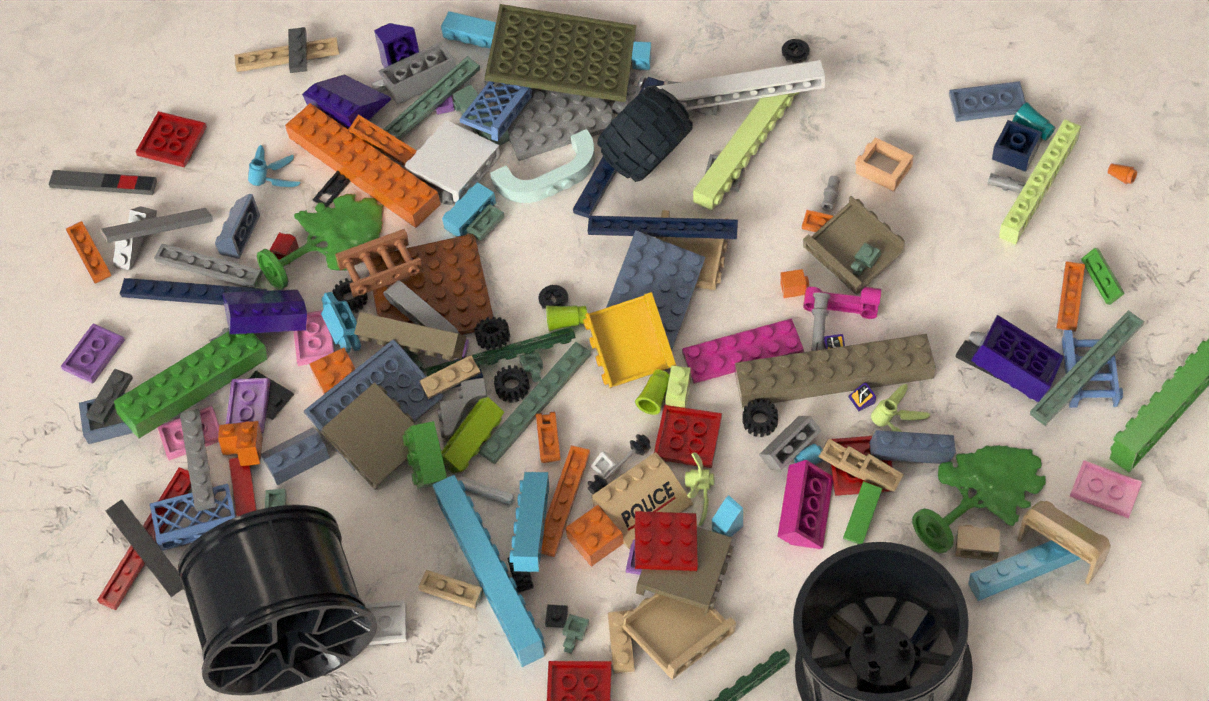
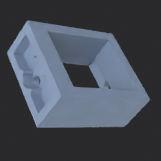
[79,392,133,444]

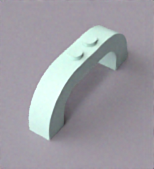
[490,129,595,203]

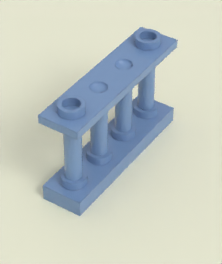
[1062,330,1123,408]

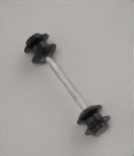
[588,434,651,494]

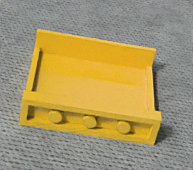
[583,292,676,388]

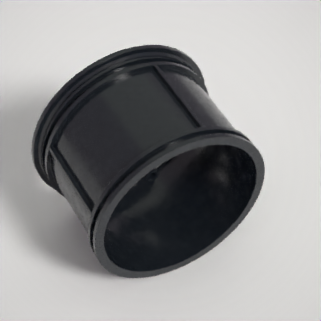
[178,505,377,696]
[793,542,973,701]

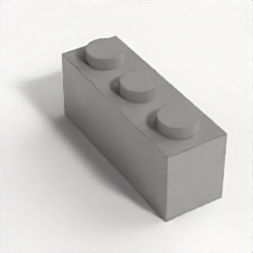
[759,416,821,470]

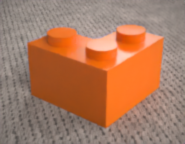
[218,421,263,466]

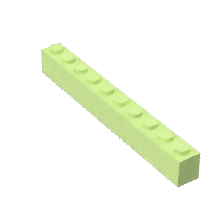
[693,92,800,210]

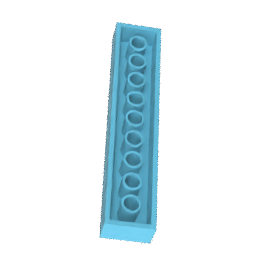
[433,475,546,667]

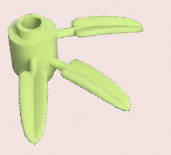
[871,384,930,432]
[685,452,715,526]

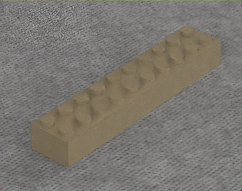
[735,334,936,408]

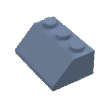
[215,194,260,259]
[261,427,330,485]

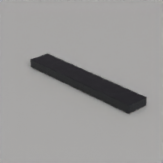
[105,499,183,597]

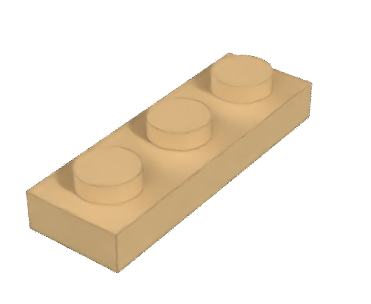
[420,355,480,399]
[418,570,483,609]
[608,610,635,673]

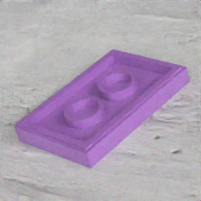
[61,323,125,384]
[226,378,271,433]

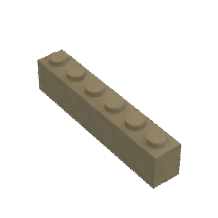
[354,312,467,361]

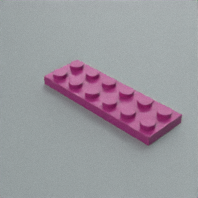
[682,318,804,384]

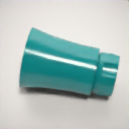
[1012,102,1056,141]

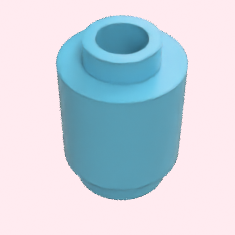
[794,444,823,465]

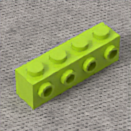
[441,397,505,473]

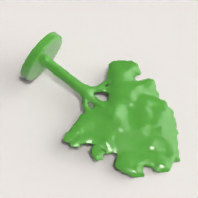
[257,194,383,290]
[912,445,1046,553]

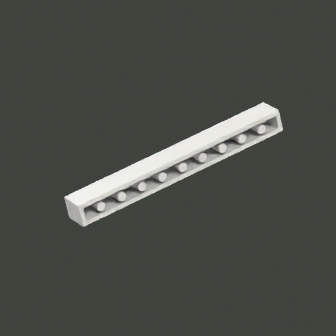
[644,60,825,110]

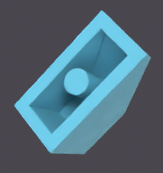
[712,495,743,537]

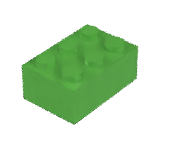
[403,421,447,489]

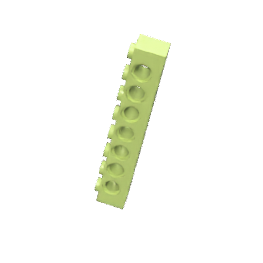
[999,119,1081,244]

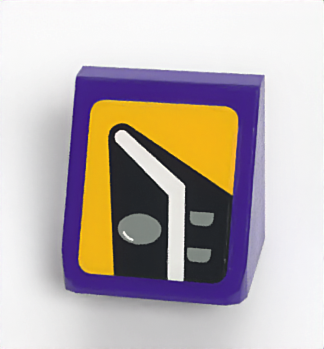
[824,334,845,349]
[848,382,876,412]

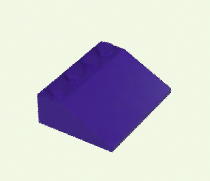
[302,74,392,130]
[223,289,307,334]
[971,315,1064,402]

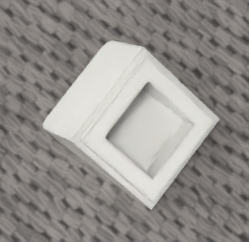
[590,451,619,478]

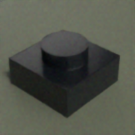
[545,604,568,628]

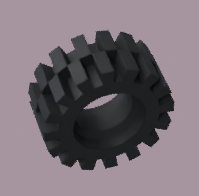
[332,278,368,313]
[474,316,510,350]
[494,365,530,403]
[742,399,778,437]
[507,557,534,593]

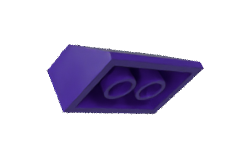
[374,23,419,68]

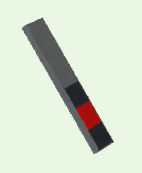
[49,170,157,195]

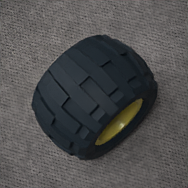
[597,85,693,182]

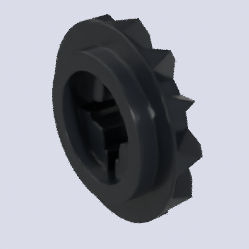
[782,39,810,63]
[538,285,568,309]

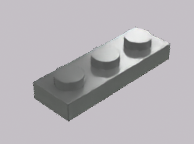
[288,27,307,73]
[86,369,133,425]

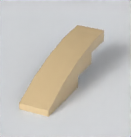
[818,439,904,492]

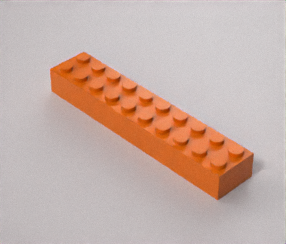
[285,103,441,228]

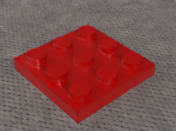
[135,111,207,168]
[654,405,722,468]
[830,436,893,496]
[635,511,698,571]
[547,661,612,701]

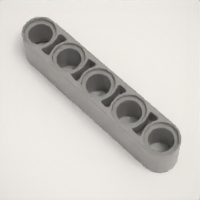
[384,280,460,334]

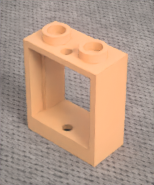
[855,137,914,191]

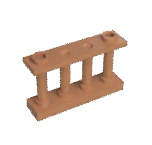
[335,229,423,298]

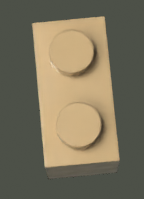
[955,525,1000,561]

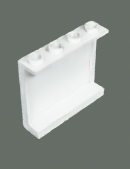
[405,120,500,202]

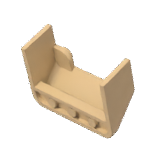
[1017,501,1111,585]

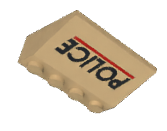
[591,452,693,549]

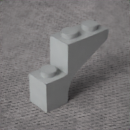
[113,206,157,270]
[438,378,487,442]

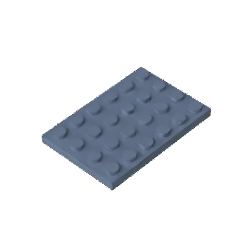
[606,230,706,351]
[304,339,444,471]

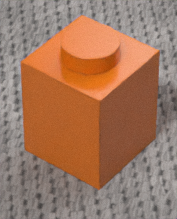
[780,269,809,298]

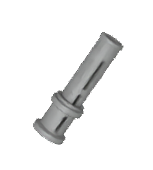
[811,293,830,351]

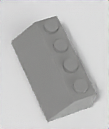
[378,42,456,104]

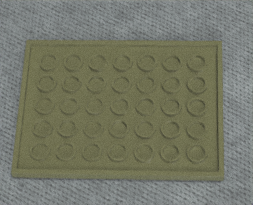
[485,4,637,102]

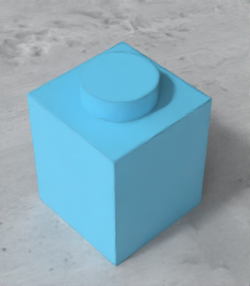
[632,42,652,70]

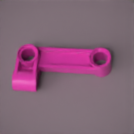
[803,287,882,319]

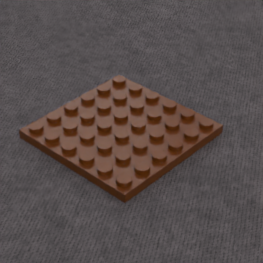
[369,234,494,346]

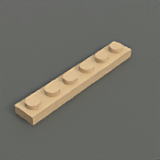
[234,37,339,72]

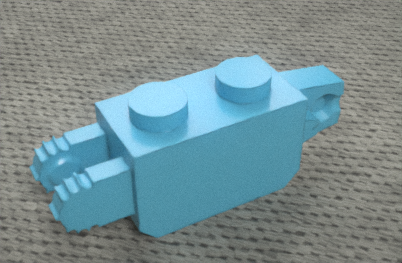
[321,292,361,352]

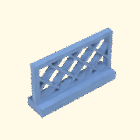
[460,81,532,141]
[150,483,236,551]

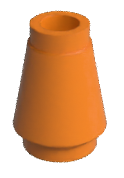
[1108,163,1137,184]

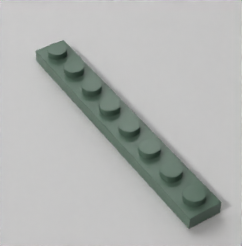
[368,56,481,154]
[1030,310,1144,426]
[479,342,591,464]

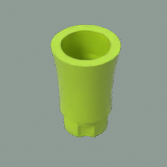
[546,305,587,332]
[635,369,670,415]

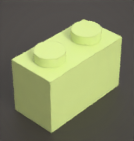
[666,366,691,408]

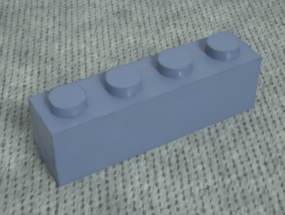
[870,430,956,464]

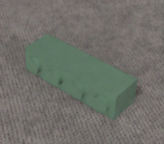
[452,84,509,146]

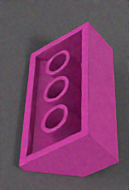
[777,460,833,549]

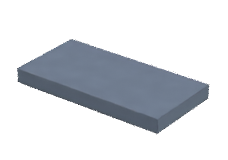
[949,81,1026,122]

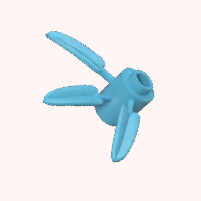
[248,145,300,187]

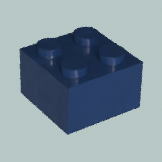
[992,120,1042,172]

